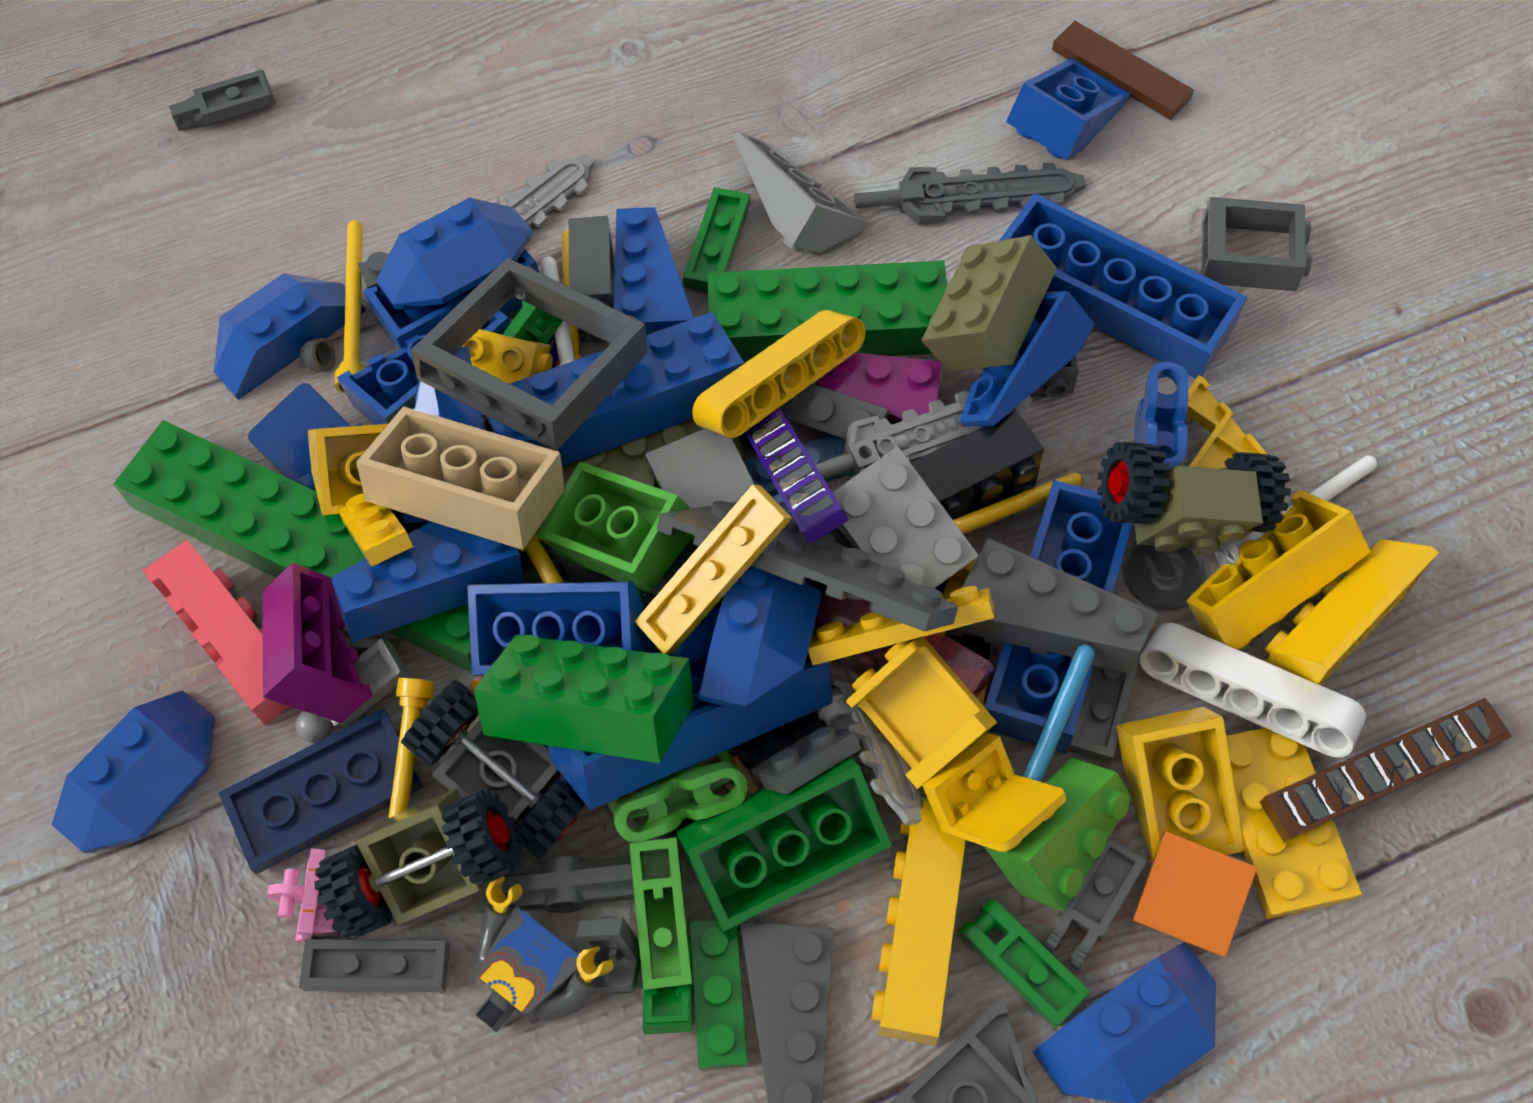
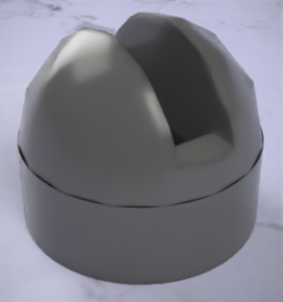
[299,338,335,371]

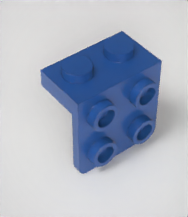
[248,383,362,491]

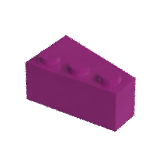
[815,353,942,425]
[263,562,373,723]

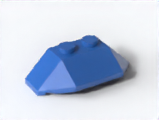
[376,197,533,310]
[214,273,366,400]
[699,566,822,711]
[52,690,215,854]
[1033,942,1216,1103]

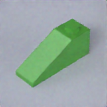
[629,837,692,990]

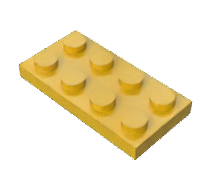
[1226,728,1362,920]

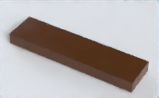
[1052,21,1194,120]

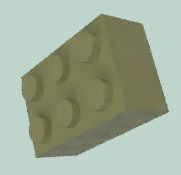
[921,235,1057,372]

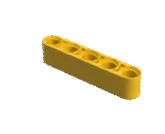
[692,310,865,438]

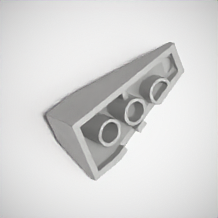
[734,131,868,254]

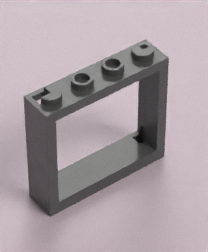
[411,258,647,451]

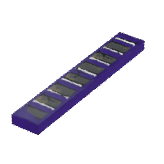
[745,408,849,545]

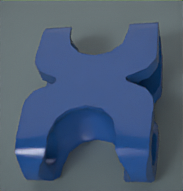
[1134,362,1188,470]

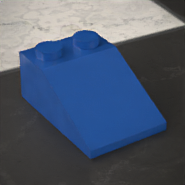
[1006,58,1132,160]

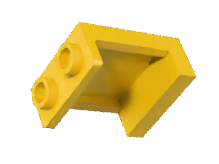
[845,637,997,789]

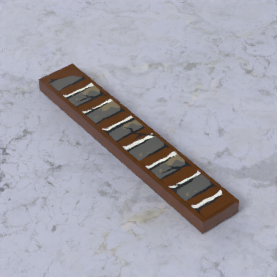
[1259,697,1512,843]

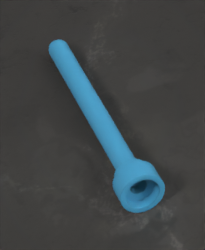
[1023,644,1095,782]

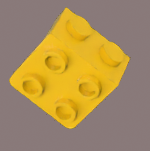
[462,329,552,415]
[922,733,1067,852]

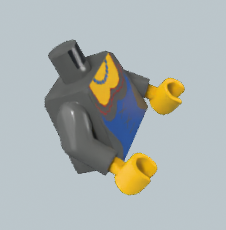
[475,876,614,1033]

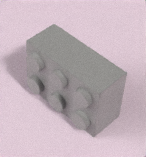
[832,446,979,588]

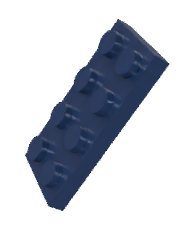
[218,708,424,874]

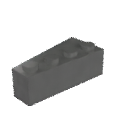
[946,538,1158,673]

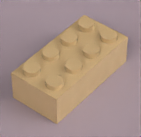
[356,407,565,550]

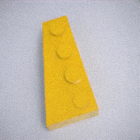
[1186,489,1371,650]

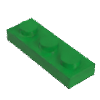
[683,187,751,291]
[689,920,748,1071]

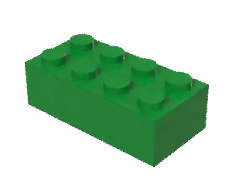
[474,635,695,763]
[675,756,892,932]

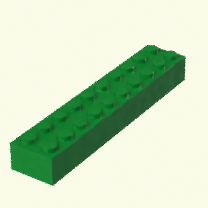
[113,420,478,676]

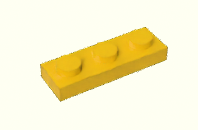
[338,493,413,567]

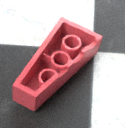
[142,540,291,726]

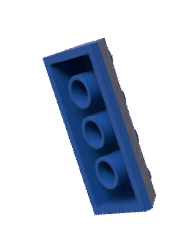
[467,581,657,675]

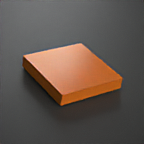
[1132,831,1257,957]

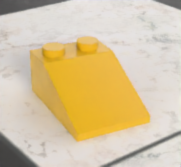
[1116,707,1245,864]

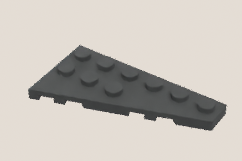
[657,501,959,631]

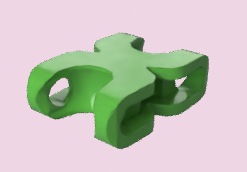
[607,750,747,842]

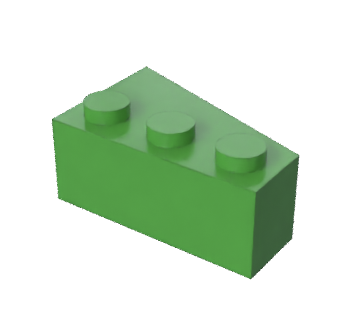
[984,757,1133,912]

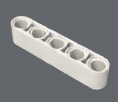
[1139,622,1366,757]

